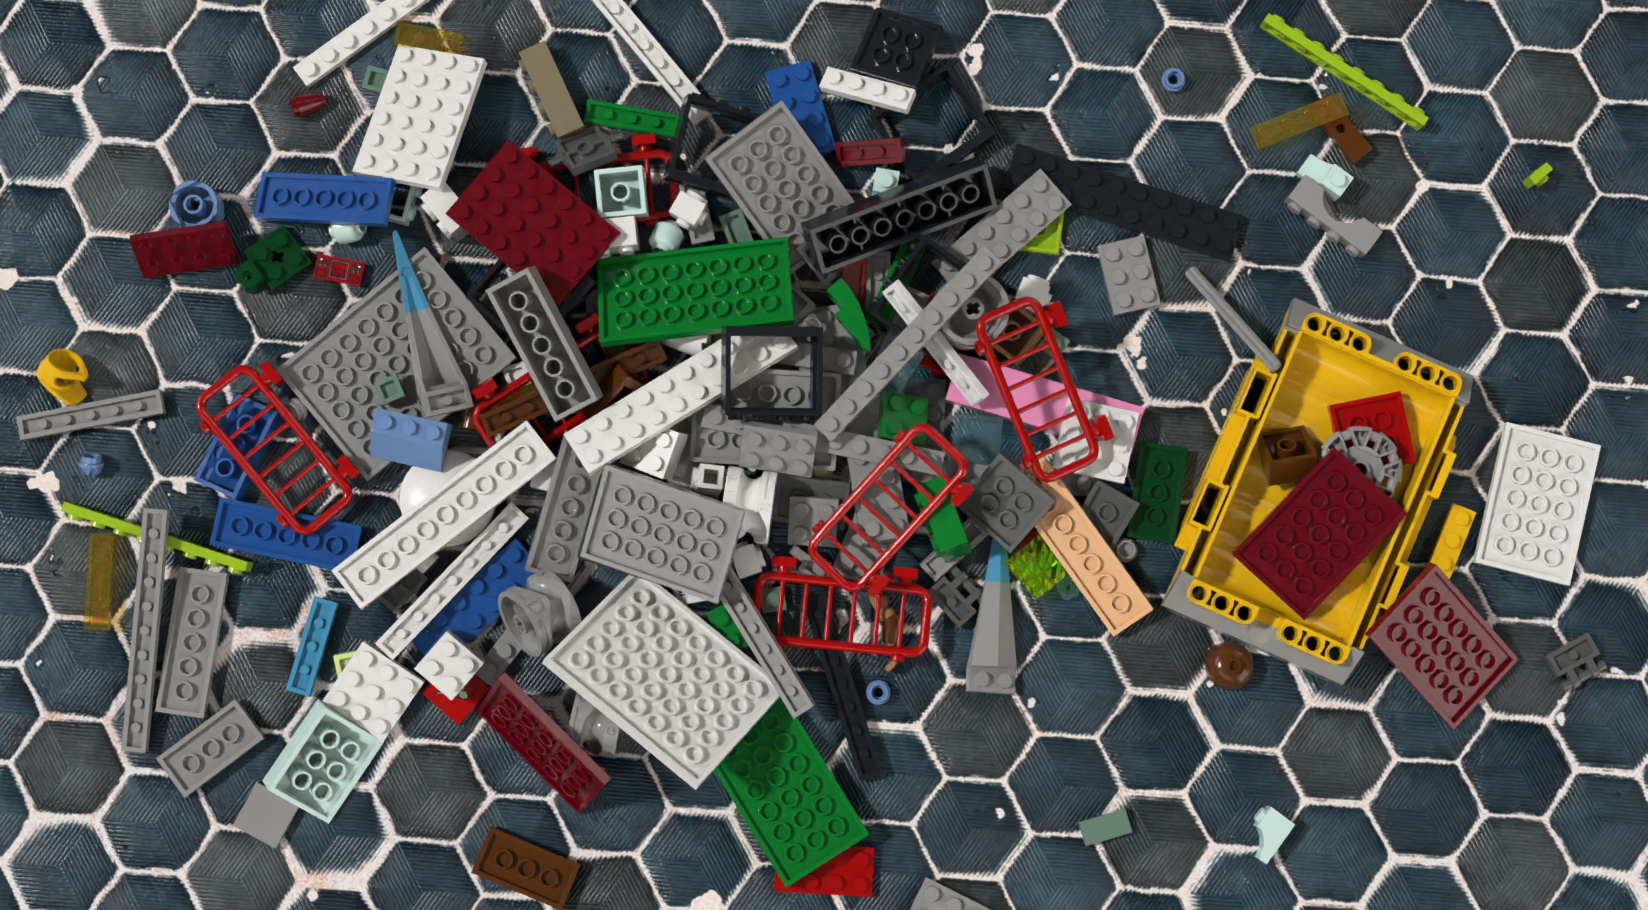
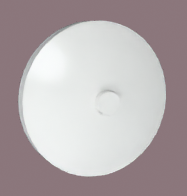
[400,450,497,547]

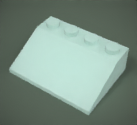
[262,699,384,824]

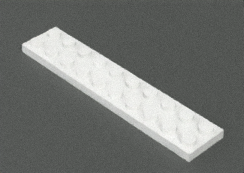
[564,336,798,476]
[331,420,557,610]

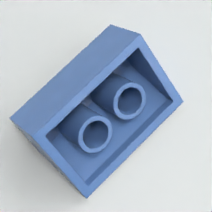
[370,408,453,472]

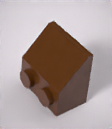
[1257,425,1318,486]

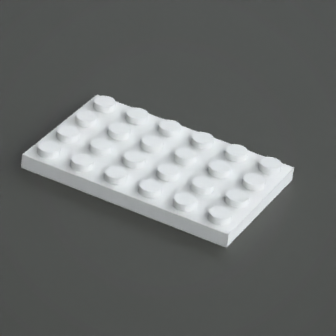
[352,44,487,191]
[1473,422,1601,586]

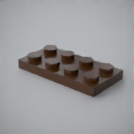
[471,826,581,910]

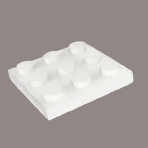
[1052,397,1139,484]
[322,640,425,742]

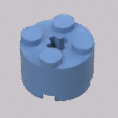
[169,180,225,227]

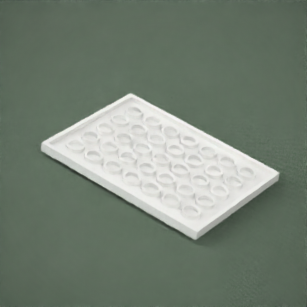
[542,575,780,790]

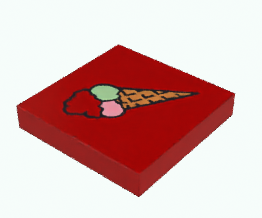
[422,674,491,725]

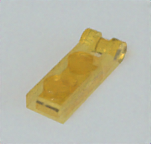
[393,22,464,55]

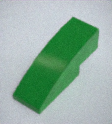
[827,278,871,355]

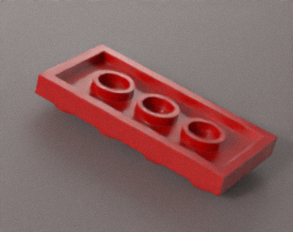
[774,846,874,897]

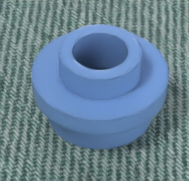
[1161,68,1186,92]
[866,680,890,705]

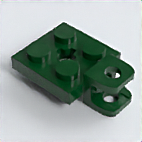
[234,225,313,293]

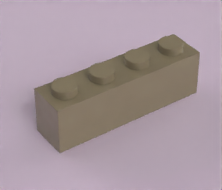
[518,40,585,139]

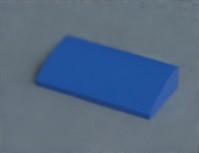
[193,393,283,501]

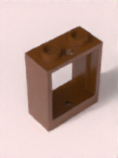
[583,364,649,420]

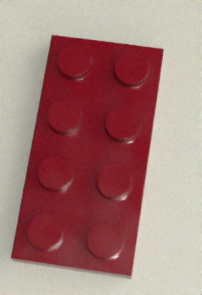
[129,221,239,278]

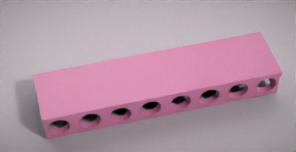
[945,353,1144,454]

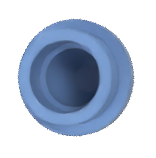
[79,453,104,477]

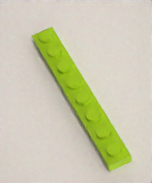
[1260,13,1429,131]
[61,502,253,575]

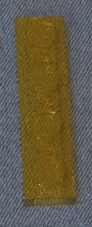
[1249,92,1349,150]
[84,533,116,631]

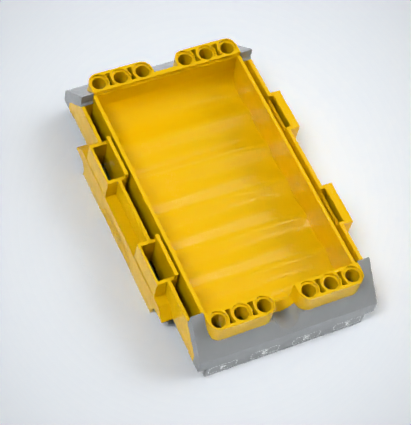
[1160,298,1473,685]

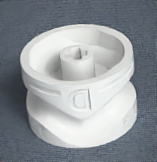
[723,466,778,545]

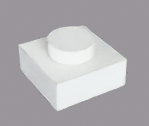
[503,361,533,387]

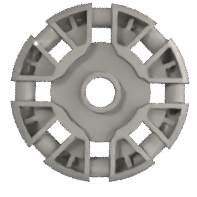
[1318,426,1403,499]

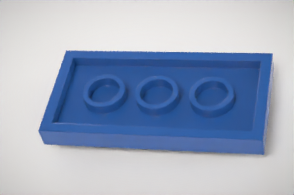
[764,59,835,155]

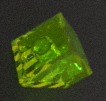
[1005,534,1068,600]

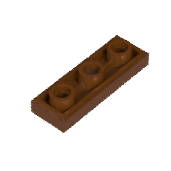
[1308,94,1373,165]

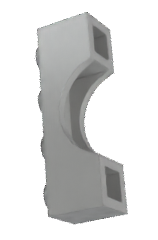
[1284,174,1382,258]

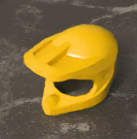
[35,349,88,406]

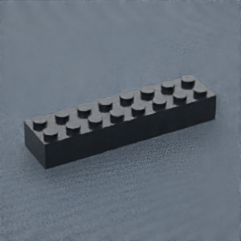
[801,157,998,275]

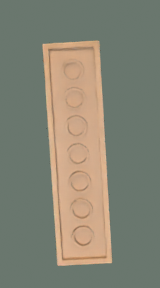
[1019,450,1154,637]

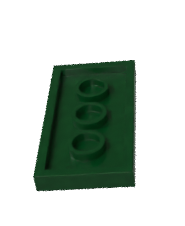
[1126,441,1188,544]

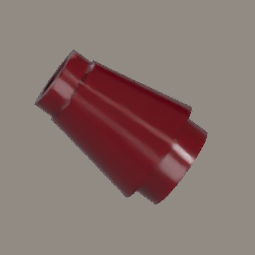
[289,92,327,118]

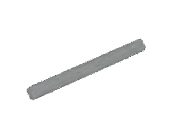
[1185,266,1281,372]

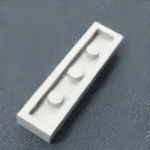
[819,67,916,114]

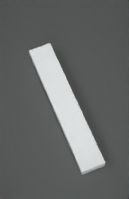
[882,279,989,407]

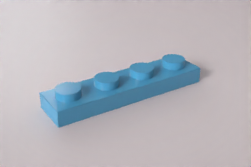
[286,596,339,697]

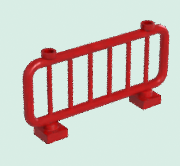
[519,133,679,227]
[974,296,1114,483]
[471,311,649,448]
[196,360,362,535]
[808,423,976,598]
[752,555,932,662]

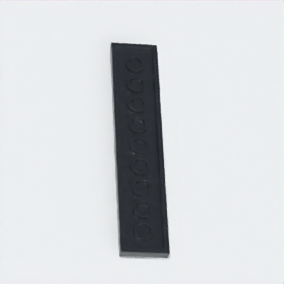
[1002,143,1245,262]

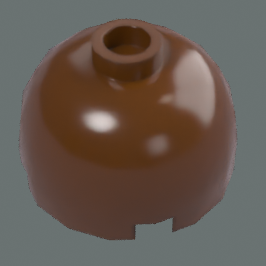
[1204,642,1254,690]

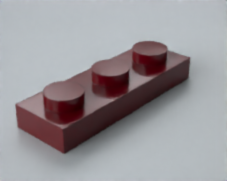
[835,137,906,166]

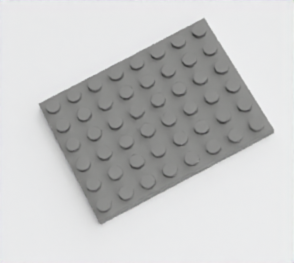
[276,247,517,481]

